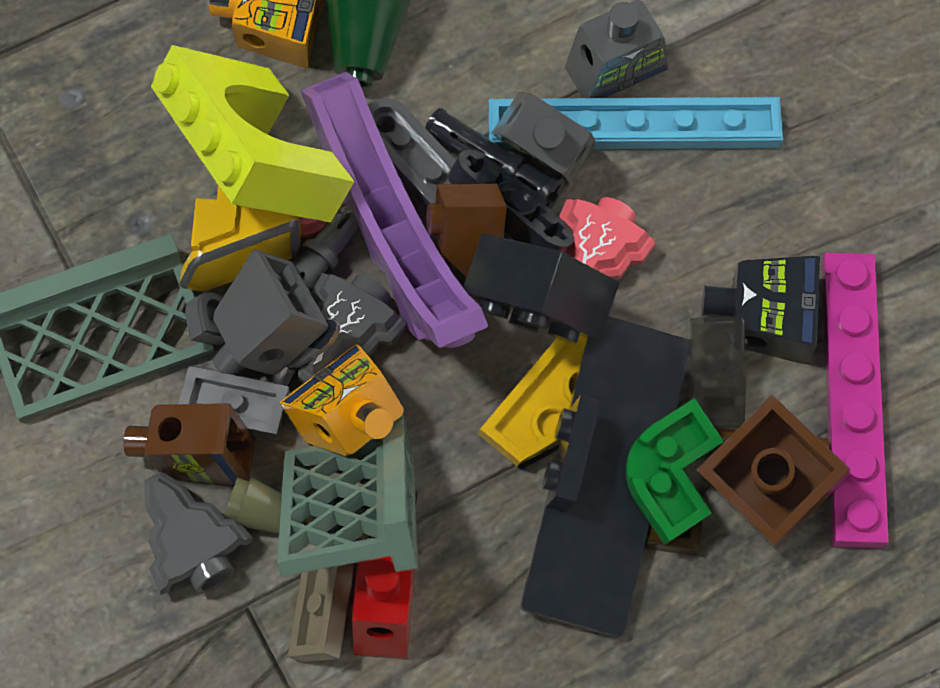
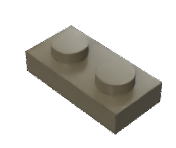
[288,563,354,663]

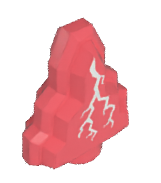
[559,197,656,280]

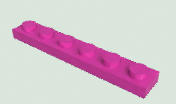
[822,253,889,549]

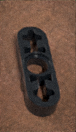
[448,149,574,253]

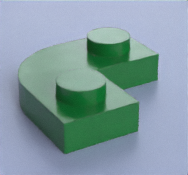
[626,398,724,545]

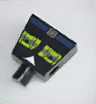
[701,256,820,364]

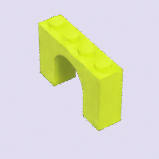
[151,45,355,222]

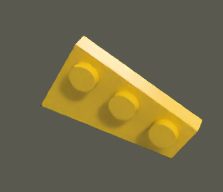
[477,336,587,466]

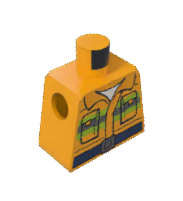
[209,0,324,68]
[279,344,404,456]

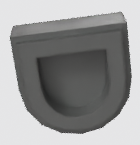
[185,291,225,347]

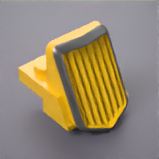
[179,185,301,292]

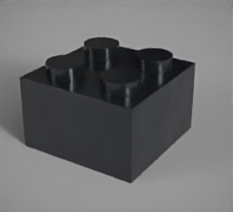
[463,233,620,344]

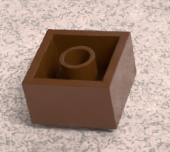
[697,395,850,550]

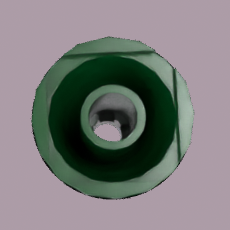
[327,0,411,87]

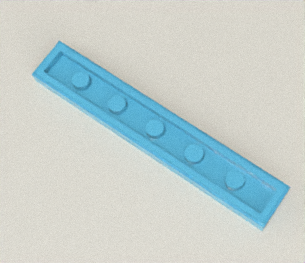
[488,97,783,150]

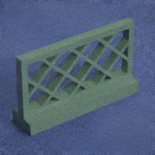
[0,233,214,421]
[277,414,418,577]

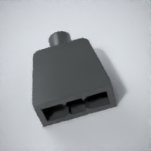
[213,249,329,376]

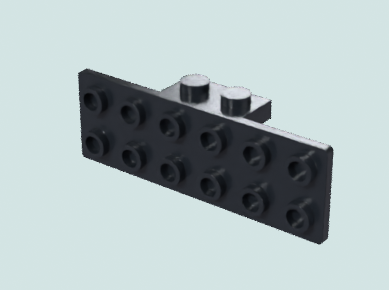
[520,316,691,638]

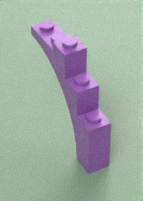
[300,72,488,348]

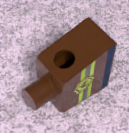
[123,403,256,487]

